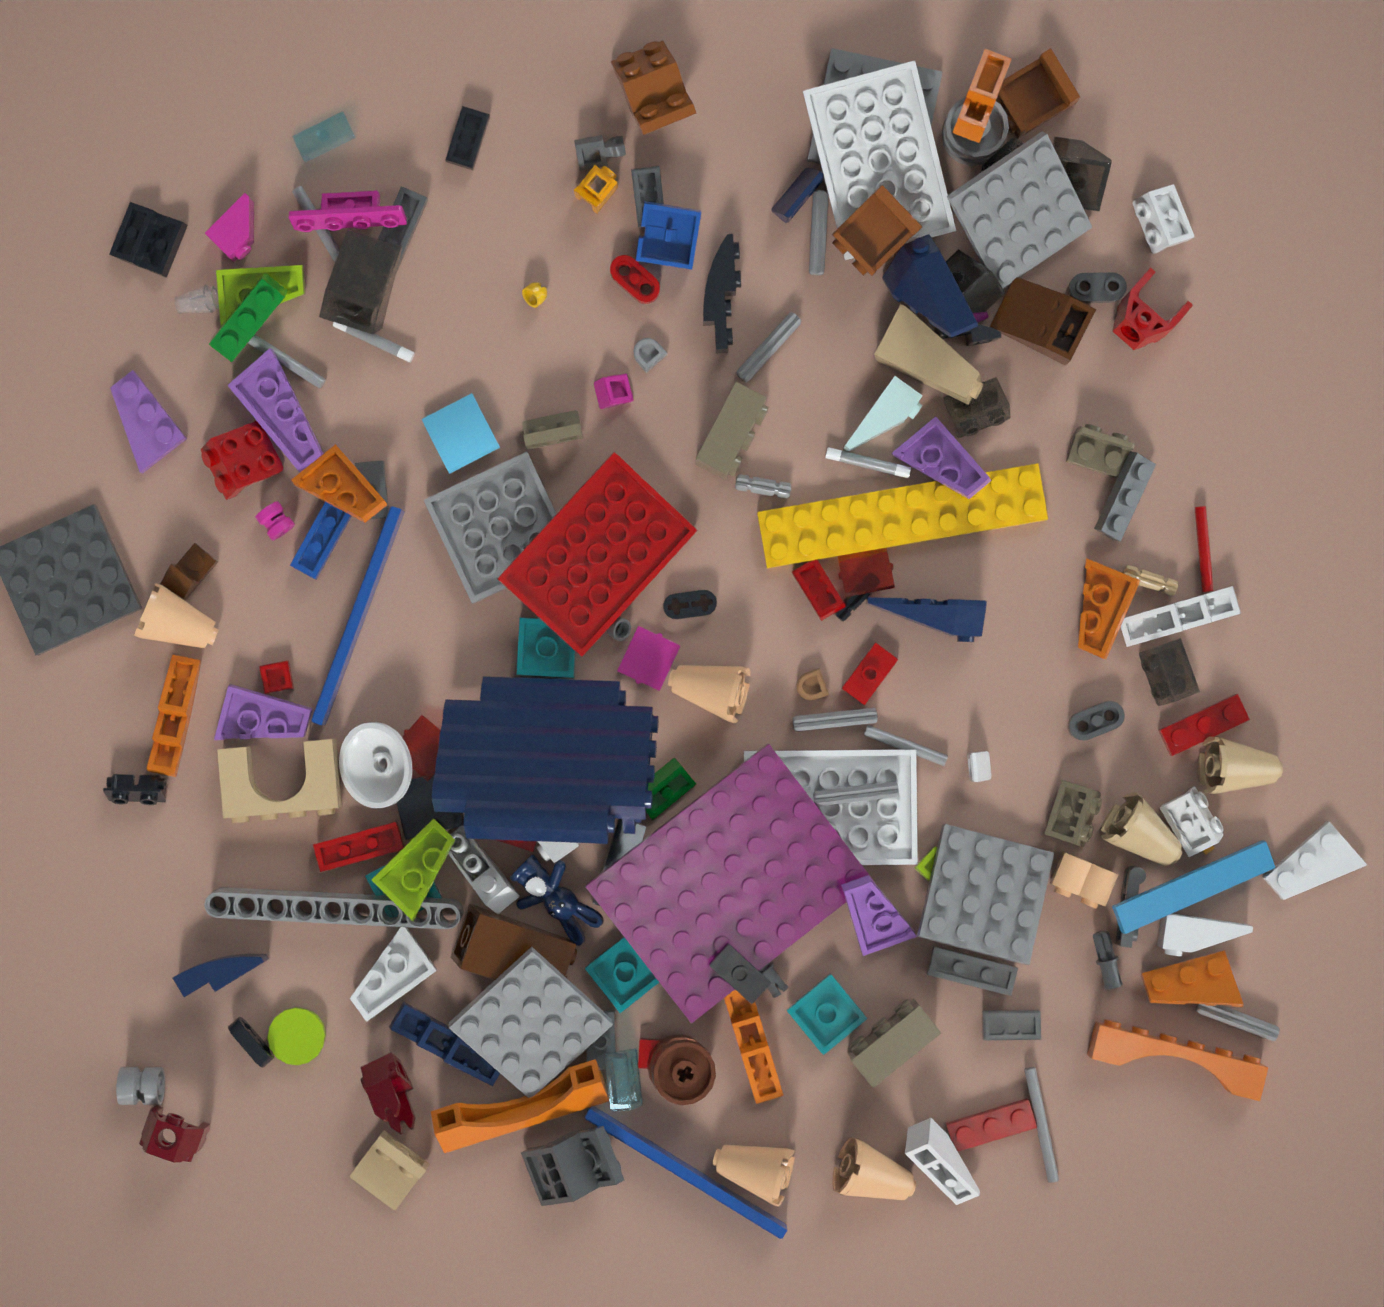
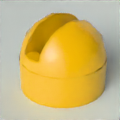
[522,282,547,308]

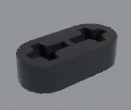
[663,590,717,620]
[228,1017,274,1068]

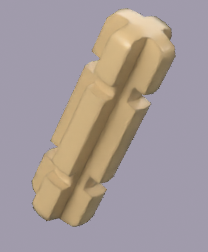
[1123,565,1178,596]

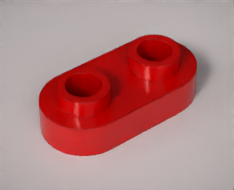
[610,255,660,304]

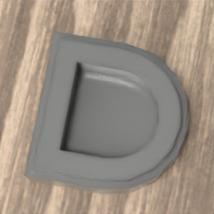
[633,338,668,373]

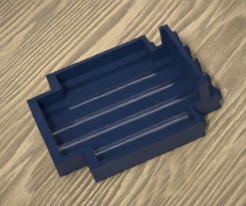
[432,676,659,844]

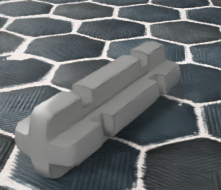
[735,474,791,499]

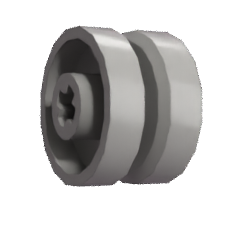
[942,97,1009,166]

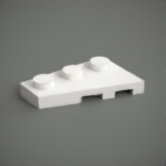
[1262,821,1367,900]
[350,927,438,1022]

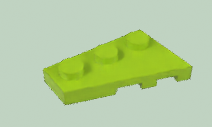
[216,265,306,326]
[372,819,455,921]

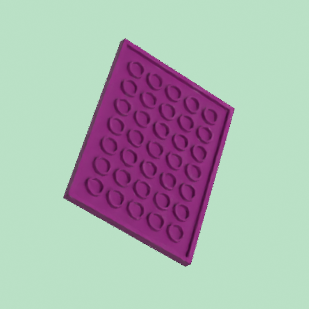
[585,744,874,1023]

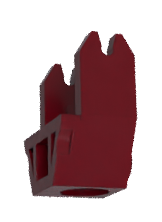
[360,1052,416,1135]
[139,1105,210,1163]

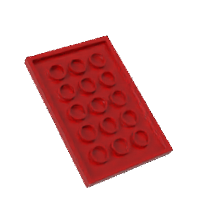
[497,452,698,657]

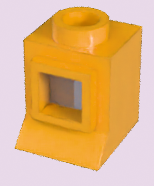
[574,165,618,214]

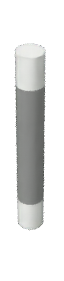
[333,316,415,363]
[825,447,911,478]

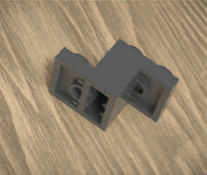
[521,1126,624,1206]

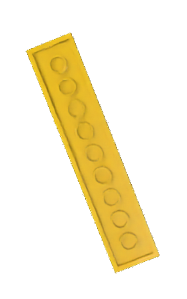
[757,463,1048,569]

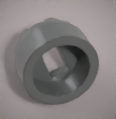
[606,617,631,641]

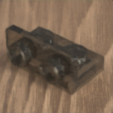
[943,377,1011,438]
[1139,638,1200,706]

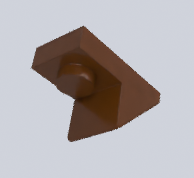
[160,543,218,601]

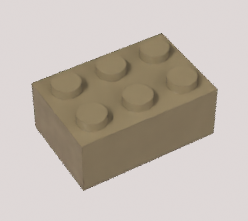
[696,382,769,480]
[847,999,941,1088]

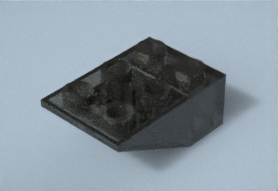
[319,230,402,334]

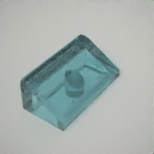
[292,111,356,162]
[605,1048,643,1112]

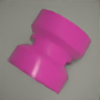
[255,501,295,541]

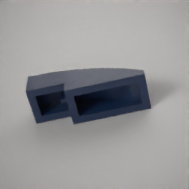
[172,954,269,997]

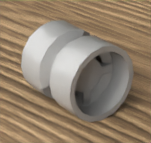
[116,1067,165,1105]

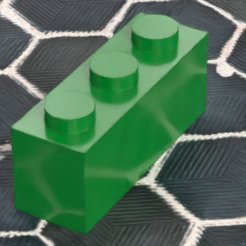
[209,273,288,362]

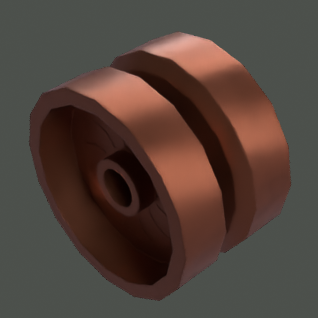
[647,1034,716,1105]

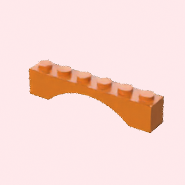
[1087,1019,1268,1101]
[431,1059,609,1153]

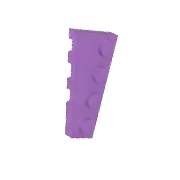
[228,348,324,472]

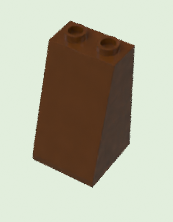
[450,904,577,980]

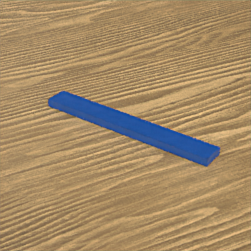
[311,506,405,725]
[585,1106,787,1239]

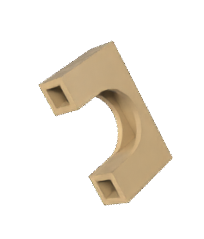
[217,739,342,823]

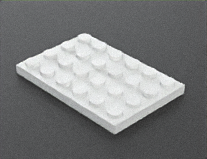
[803,61,956,260]
[744,749,918,865]

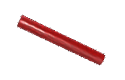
[1194,506,1214,592]

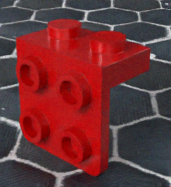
[200,421,284,500]

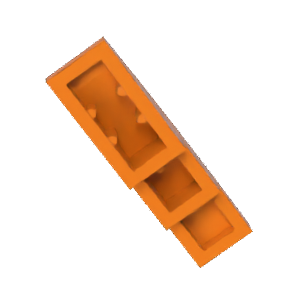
[146,655,201,777]
[724,990,784,1104]

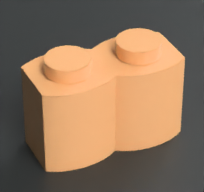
[1050,851,1118,909]

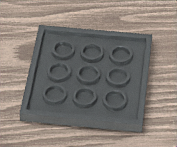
[0,504,143,656]

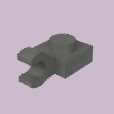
[574,135,626,171]

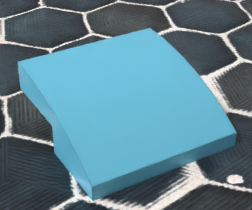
[421,393,500,474]

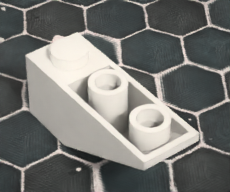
[448,826,520,914]

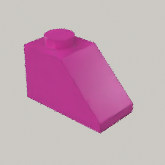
[205,193,254,262]

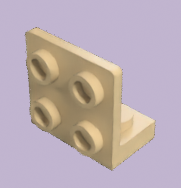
[350,1130,430,1210]

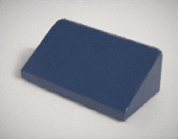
[771,168,824,223]

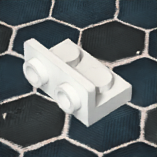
[1132,184,1195,254]
[1160,786,1224,857]

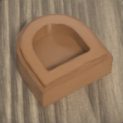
[796,668,829,701]

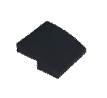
[109,202,188,278]
[935,324,1002,346]
[397,774,464,840]

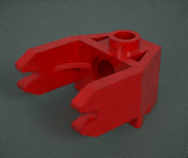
[1112,267,1193,350]

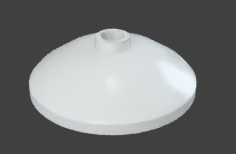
[339,722,412,808]

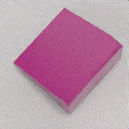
[594,374,634,409]

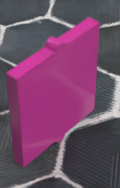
[617,626,681,691]

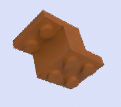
[610,40,697,135]

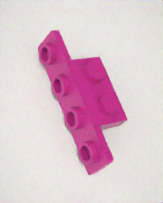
[288,191,407,232]

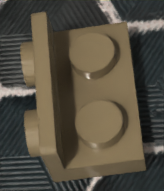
[522,410,583,450]
[1066,424,1135,478]
[1044,780,1102,847]

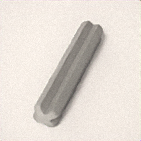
[809,190,828,276]
[736,312,801,382]
[793,708,878,731]
[813,781,899,807]
[1196,1004,1280,1041]

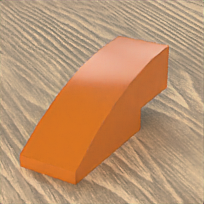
[952,49,1012,143]

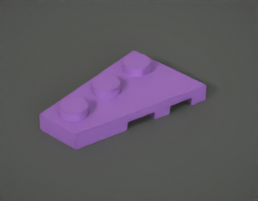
[110,370,187,474]
[892,416,991,499]
[214,684,313,740]
[841,875,917,956]

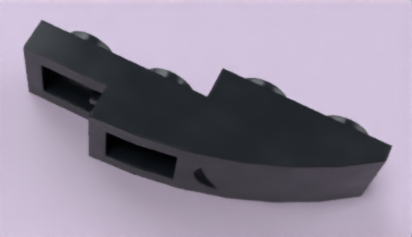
[703,234,741,354]

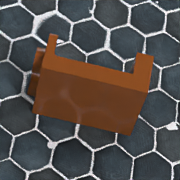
[996,48,1080,138]
[832,185,922,276]

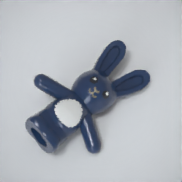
[510,854,604,946]

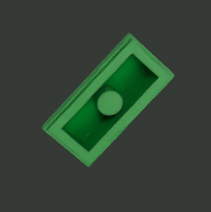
[646,758,696,820]

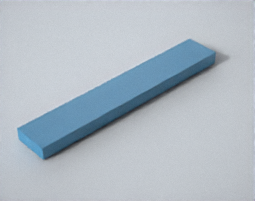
[1112,840,1276,934]

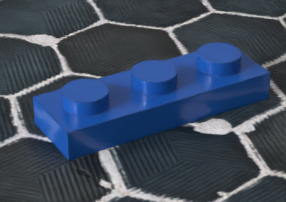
[290,502,352,580]

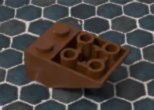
[989,277,1096,366]

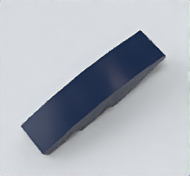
[389,1002,500,1087]

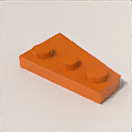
[291,444,387,523]
[1078,558,1140,659]
[1141,950,1244,1007]

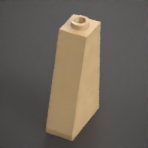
[874,304,983,405]

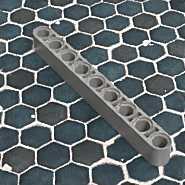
[204,887,464,929]

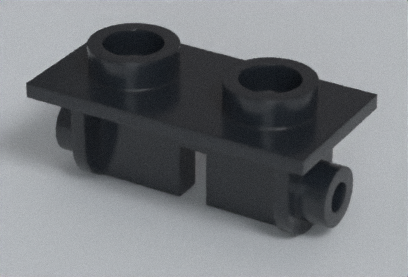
[103,774,166,805]

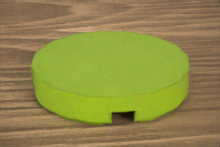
[267,1007,326,1066]

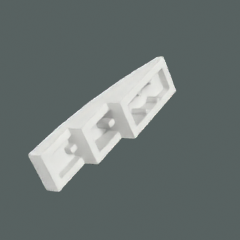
[1121,586,1241,647]

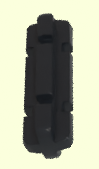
[834,573,881,622]

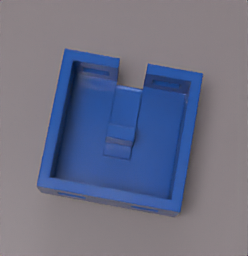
[635,201,701,270]

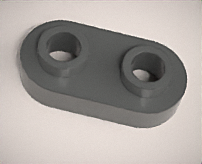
[1068,272,1127,303]
[1068,701,1125,740]

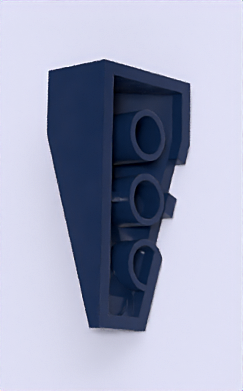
[882,234,978,338]
[866,597,987,642]

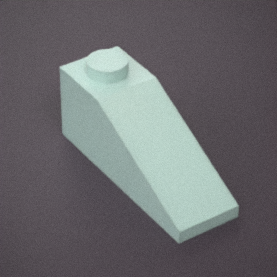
[843,376,923,452]

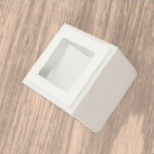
[967,751,991,782]

